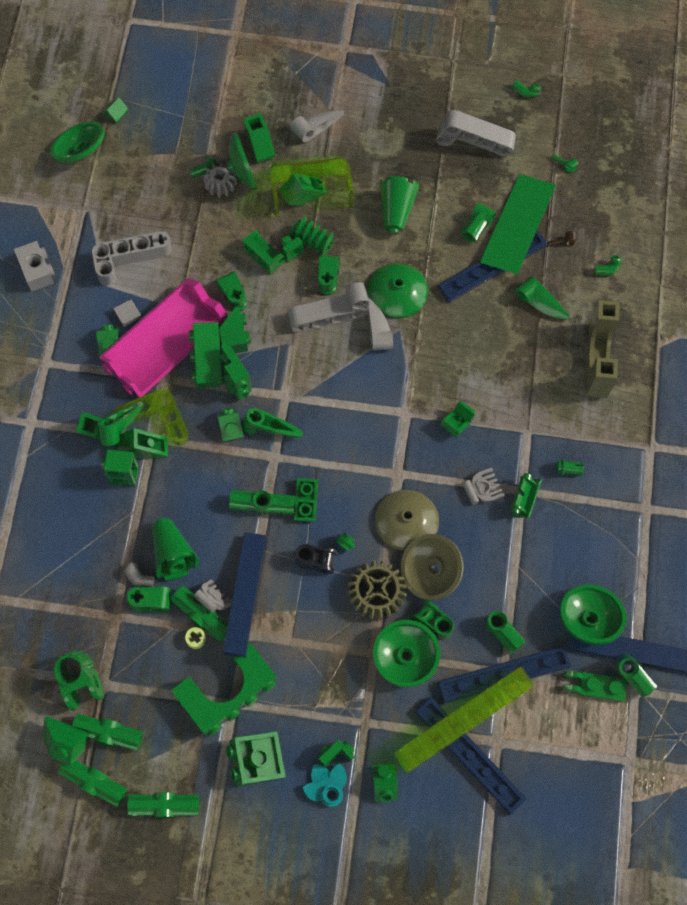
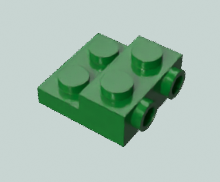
[220,342,252,400]
[226,732,286,787]

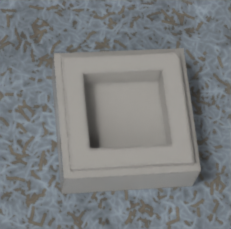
[113,299,142,327]

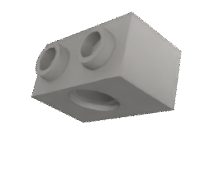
[14,241,55,292]

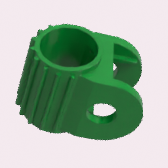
[53,650,104,711]

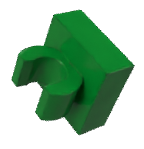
[281,235,303,263]

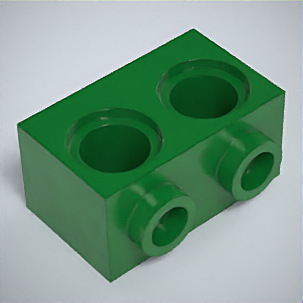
[101,449,139,487]

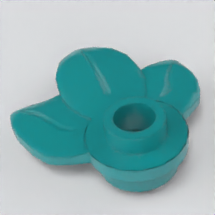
[303,763,347,807]

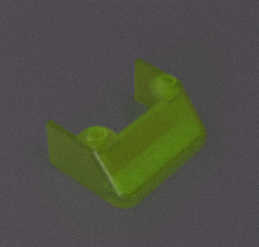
[269,154,354,216]

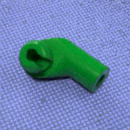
[511,80,541,97]
[190,157,218,178]
[594,255,622,276]

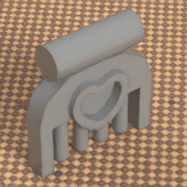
[462,467,505,505]
[194,579,233,613]

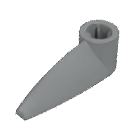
[290,110,344,142]
[368,298,393,351]

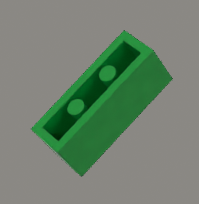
[189,322,222,389]

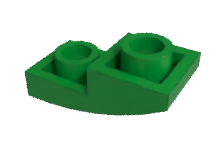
[294,478,318,522]

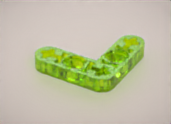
[114,389,189,446]

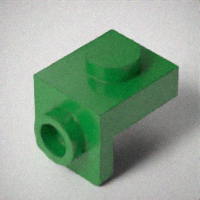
[96,324,119,356]
[440,401,476,438]
[217,408,244,441]
[319,739,355,767]
[372,764,398,802]

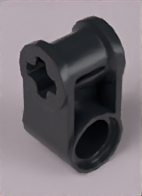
[295,544,338,574]

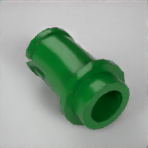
[556,459,584,476]

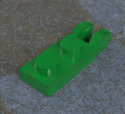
[562,671,627,702]

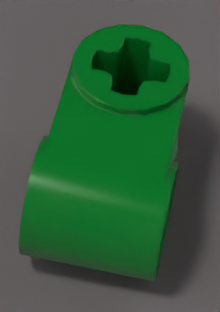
[318,256,340,296]
[216,271,247,312]
[127,586,171,613]
[412,599,454,640]

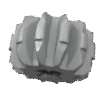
[203,163,237,198]

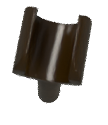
[548,231,576,246]

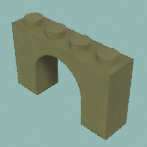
[586,300,620,398]

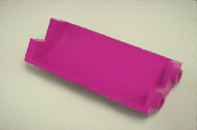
[99,277,228,398]

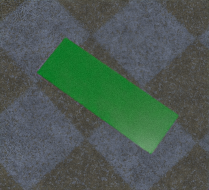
[480,174,556,274]

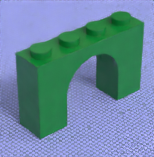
[171,642,277,737]

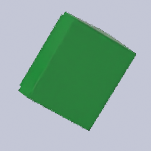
[101,97,128,123]

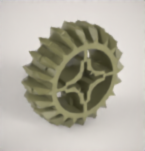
[347,560,407,620]

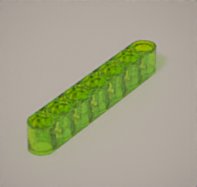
[394,667,535,774]

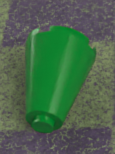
[380,176,419,235]
[152,518,199,581]

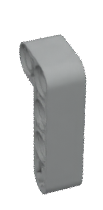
[436,110,516,156]
[92,231,172,286]
[287,282,370,332]

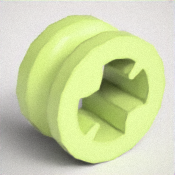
[185,627,206,649]

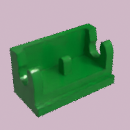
[242,230,286,275]

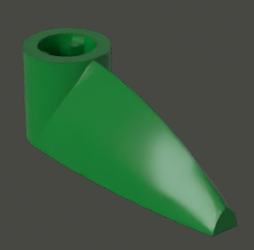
[515,276,570,320]
[97,402,144,446]
[242,408,303,438]

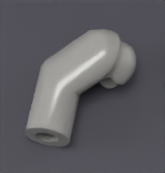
[125,562,154,587]

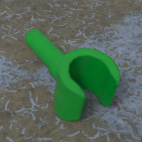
[551,154,578,173]

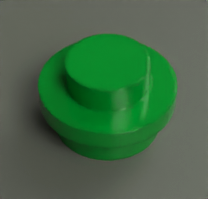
[335,532,356,551]

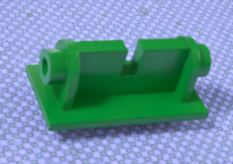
[510,473,542,518]

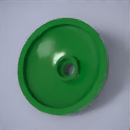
[50,121,105,163]
[227,132,258,190]
[368,263,428,319]
[560,584,627,645]
[373,620,441,688]

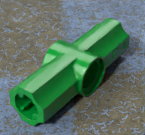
[229,490,296,515]
[170,586,228,643]
[72,714,144,751]
[58,760,128,808]
[127,792,200,818]

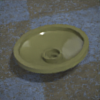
[375,490,439,552]
[401,534,464,600]

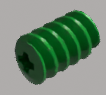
[289,216,334,256]

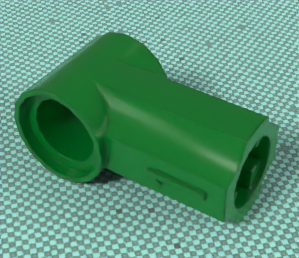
[461,202,497,243]
[485,611,526,654]
[615,654,657,698]

